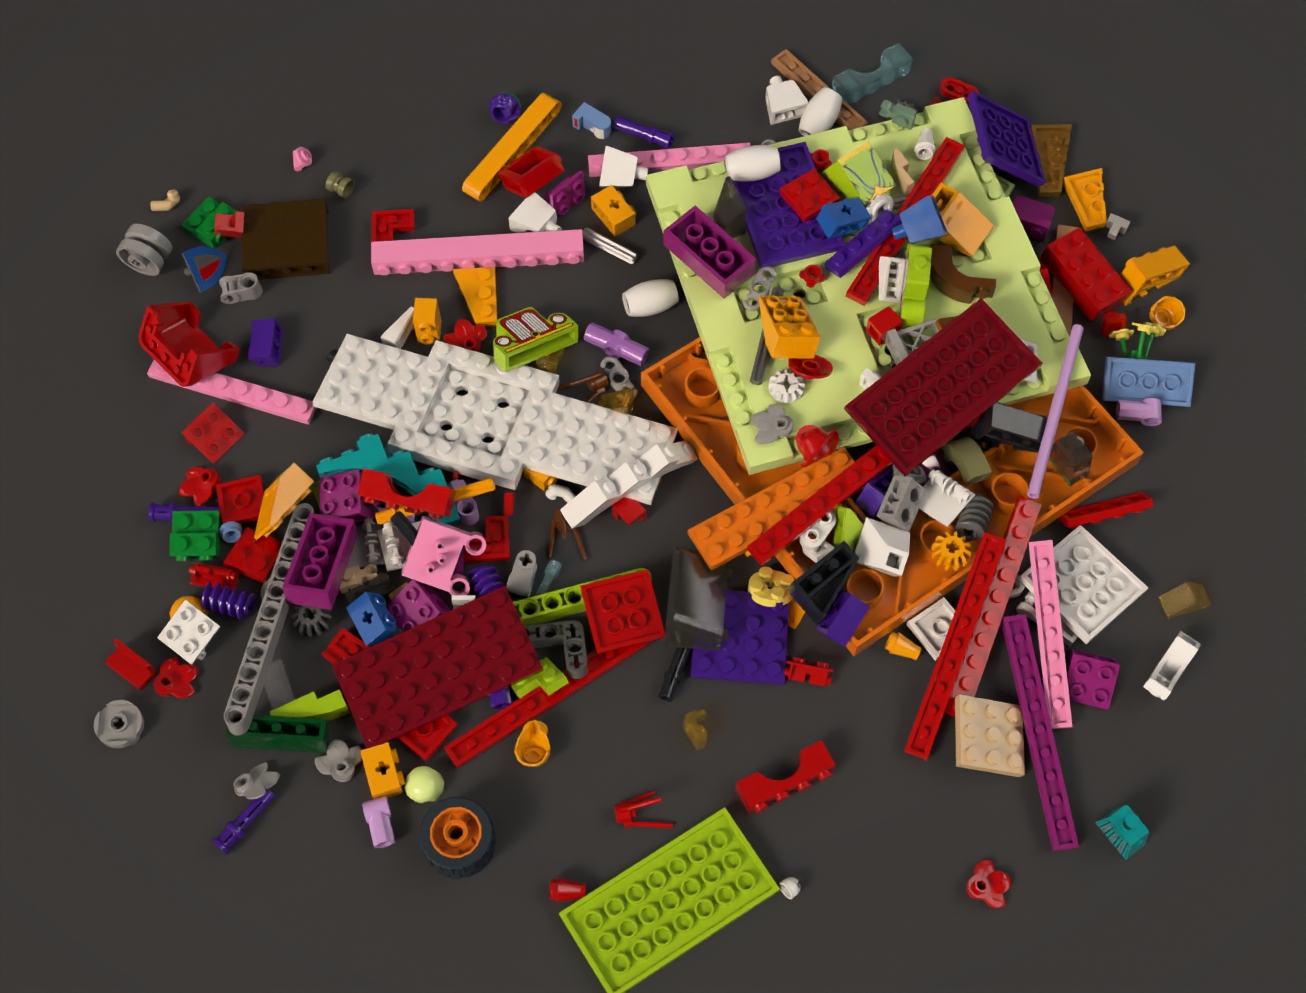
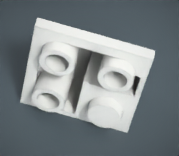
[855,517,910,577]

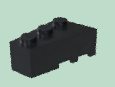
[970,402,1048,453]
[787,541,859,626]

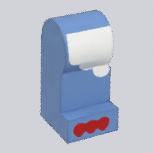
[572,102,611,139]

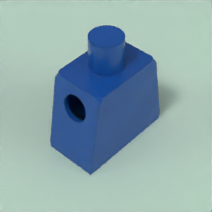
[892,195,949,243]

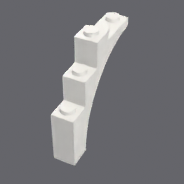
[560,440,698,529]

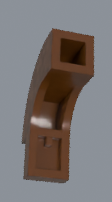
[930,244,996,304]

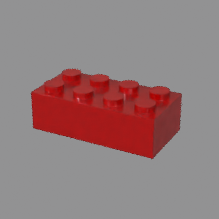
[1040,227,1132,322]

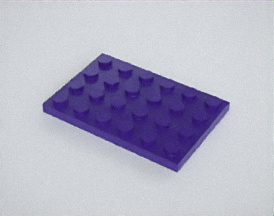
[724,142,845,268]

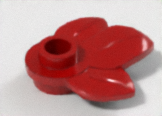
[444,319,487,352]
[179,467,220,506]
[153,657,199,699]
[966,859,1012,908]

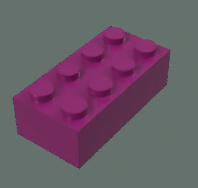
[663,205,757,299]
[282,513,358,610]

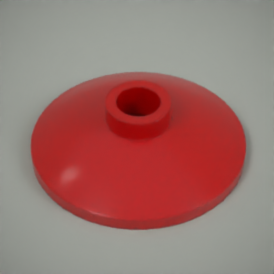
[788,355,833,380]

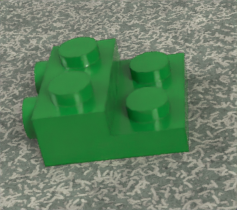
[181,197,237,249]
[170,511,220,561]

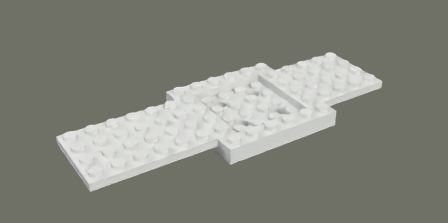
[313,334,678,505]

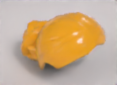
[514,720,551,767]

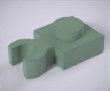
[879,100,917,130]

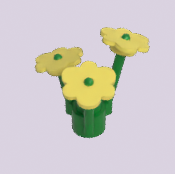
[1109,322,1166,359]

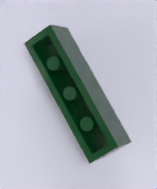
[226,715,330,753]

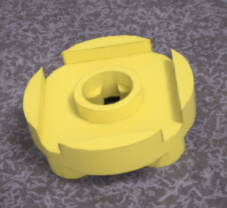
[748,567,794,607]

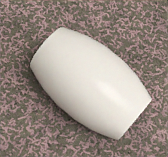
[799,87,842,136]
[725,145,781,181]
[622,279,679,317]

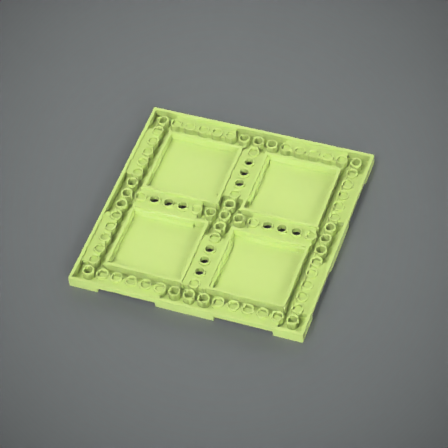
[646,97,1091,475]

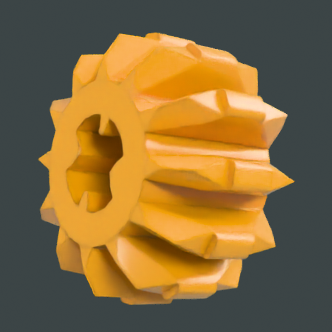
[931,531,971,571]

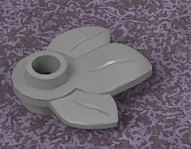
[750,404,794,444]
[315,739,362,782]
[233,762,280,799]

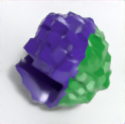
[490,92,521,125]

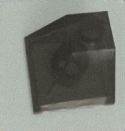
[713,176,747,238]

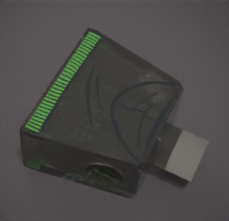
[1049,432,1093,486]

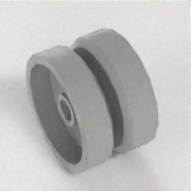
[116,224,173,276]

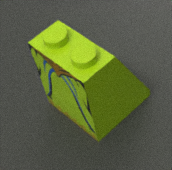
[820,141,896,210]

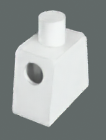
[765,76,808,125]
[599,146,648,187]
[509,192,562,233]

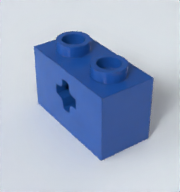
[816,197,871,239]
[346,592,398,647]

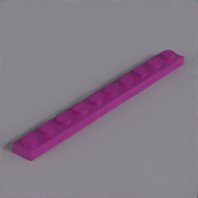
[1001,614,1079,852]

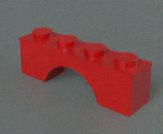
[357,468,456,520]
[736,740,836,814]

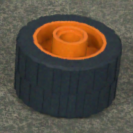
[419,796,496,879]

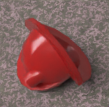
[794,425,839,467]

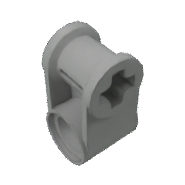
[219,273,263,304]
[506,550,537,597]

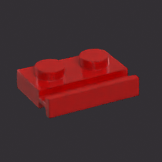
[321,628,370,664]

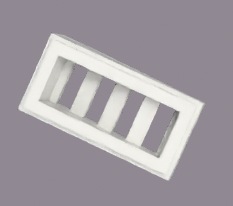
[879,256,906,303]
[381,307,414,349]

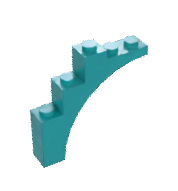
[316,433,460,525]

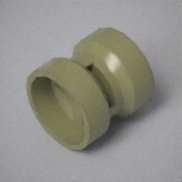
[325,171,355,198]

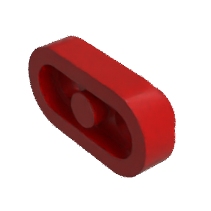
[940,77,979,106]

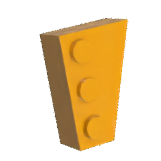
[1119,245,1190,306]

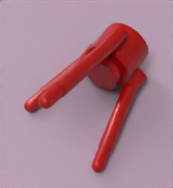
[614,790,674,828]

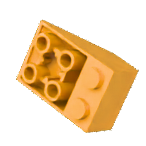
[931,182,994,257]
[759,295,821,359]
[254,463,314,540]

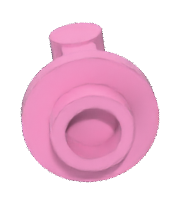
[293,147,312,171]

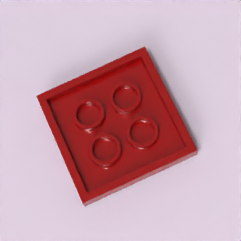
[580,569,666,655]

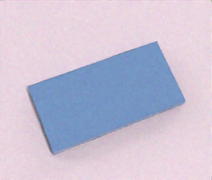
[1101,357,1196,407]

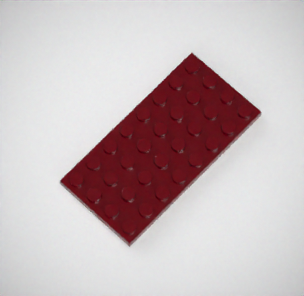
[844,298,1043,476]
[332,586,544,748]

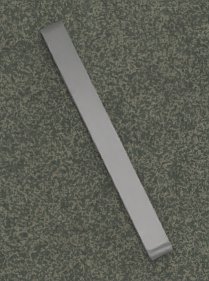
[224,503,315,735]

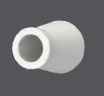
[914,128,936,160]

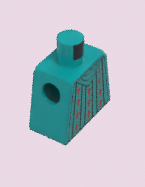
[1095,804,1149,860]

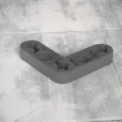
[524,620,588,679]

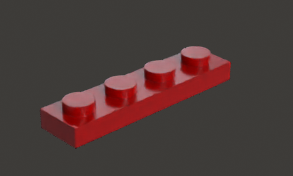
[1059,491,1153,529]

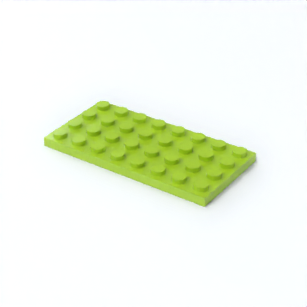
[559,807,780,993]

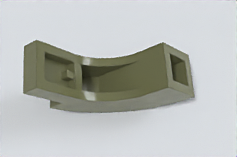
[941,436,992,486]

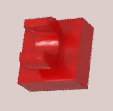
[1100,310,1127,337]

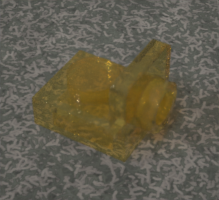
[536,348,564,375]
[683,709,708,751]

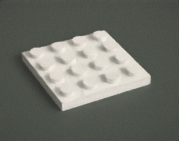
[1018,525,1148,644]

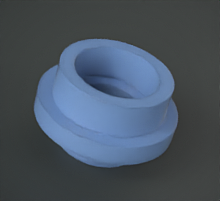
[219,521,243,543]

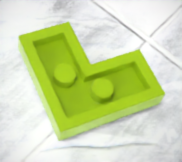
[510,657,569,698]

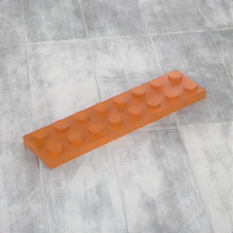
[688,447,867,570]

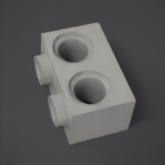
[876,475,926,531]

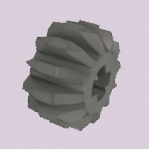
[291,606,332,638]

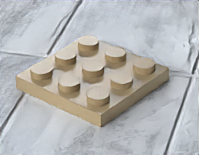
[955,695,1025,777]

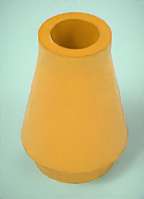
[885,632,922,660]

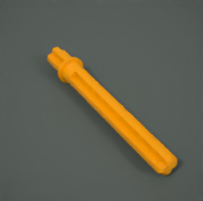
[375,478,495,524]

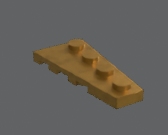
[1031,124,1072,197]

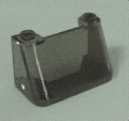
[665,547,733,651]

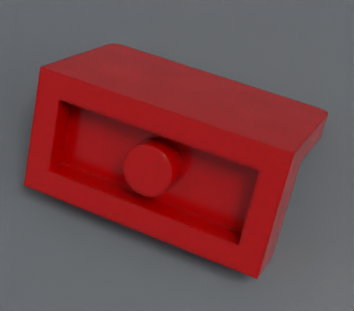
[105,639,157,691]

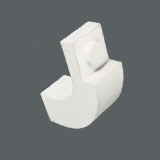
[1143,631,1201,700]

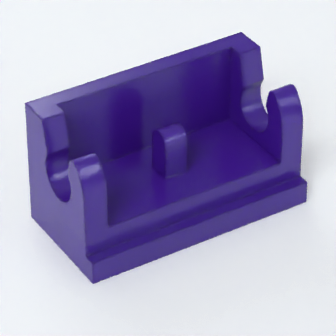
[248,318,283,367]
[815,590,870,647]

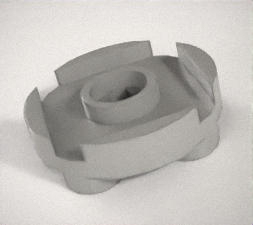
[94,700,144,748]

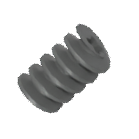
[954,493,994,542]

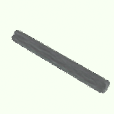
[750,287,784,385]

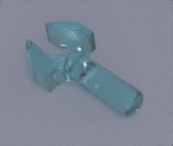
[535,559,562,596]

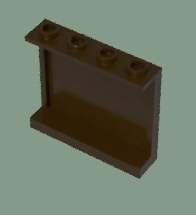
[241,198,331,280]

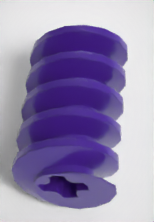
[468,566,504,598]
[202,582,256,620]

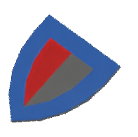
[181,247,227,293]

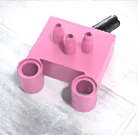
[390,511,486,596]

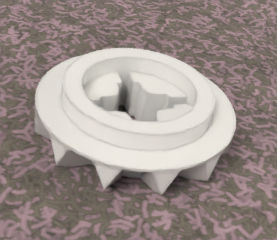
[866,193,894,224]
[768,369,805,403]

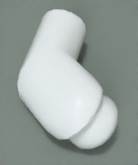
[545,484,576,503]

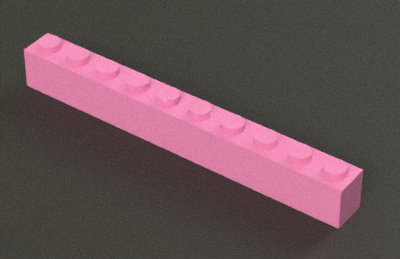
[371,229,584,276]

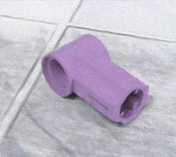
[1116,398,1162,427]
[448,479,479,526]
[362,796,395,848]

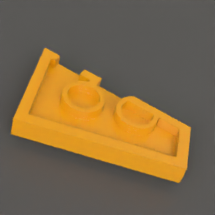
[1063,168,1107,232]
[453,267,497,326]

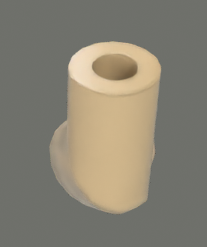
[151,190,180,211]

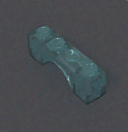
[832,43,913,105]

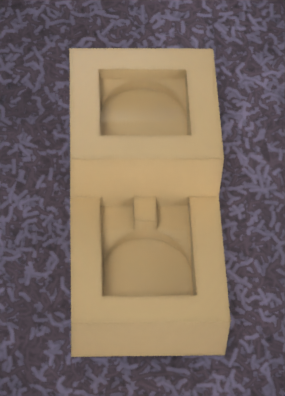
[891,148,914,197]

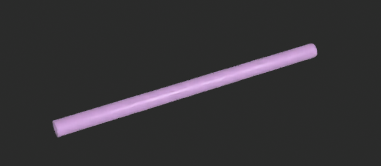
[1027,324,1084,499]

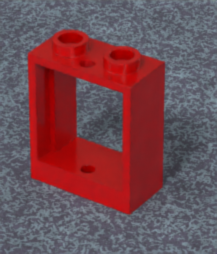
[498,146,565,198]

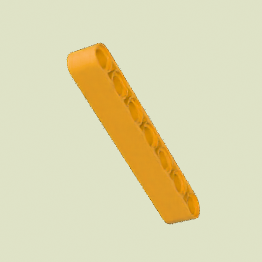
[462,92,562,202]

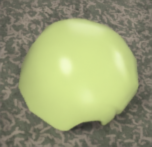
[404,766,444,803]

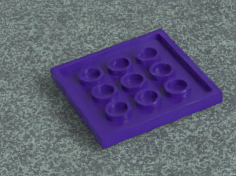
[967,91,1046,187]
[691,588,789,685]

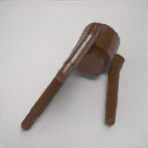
[558,370,609,403]
[548,508,588,560]

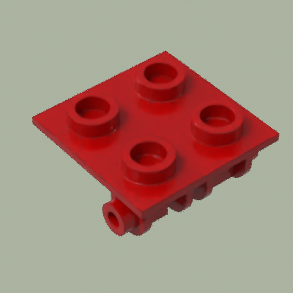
[181,403,245,464]

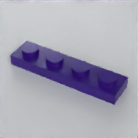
[824,209,903,278]

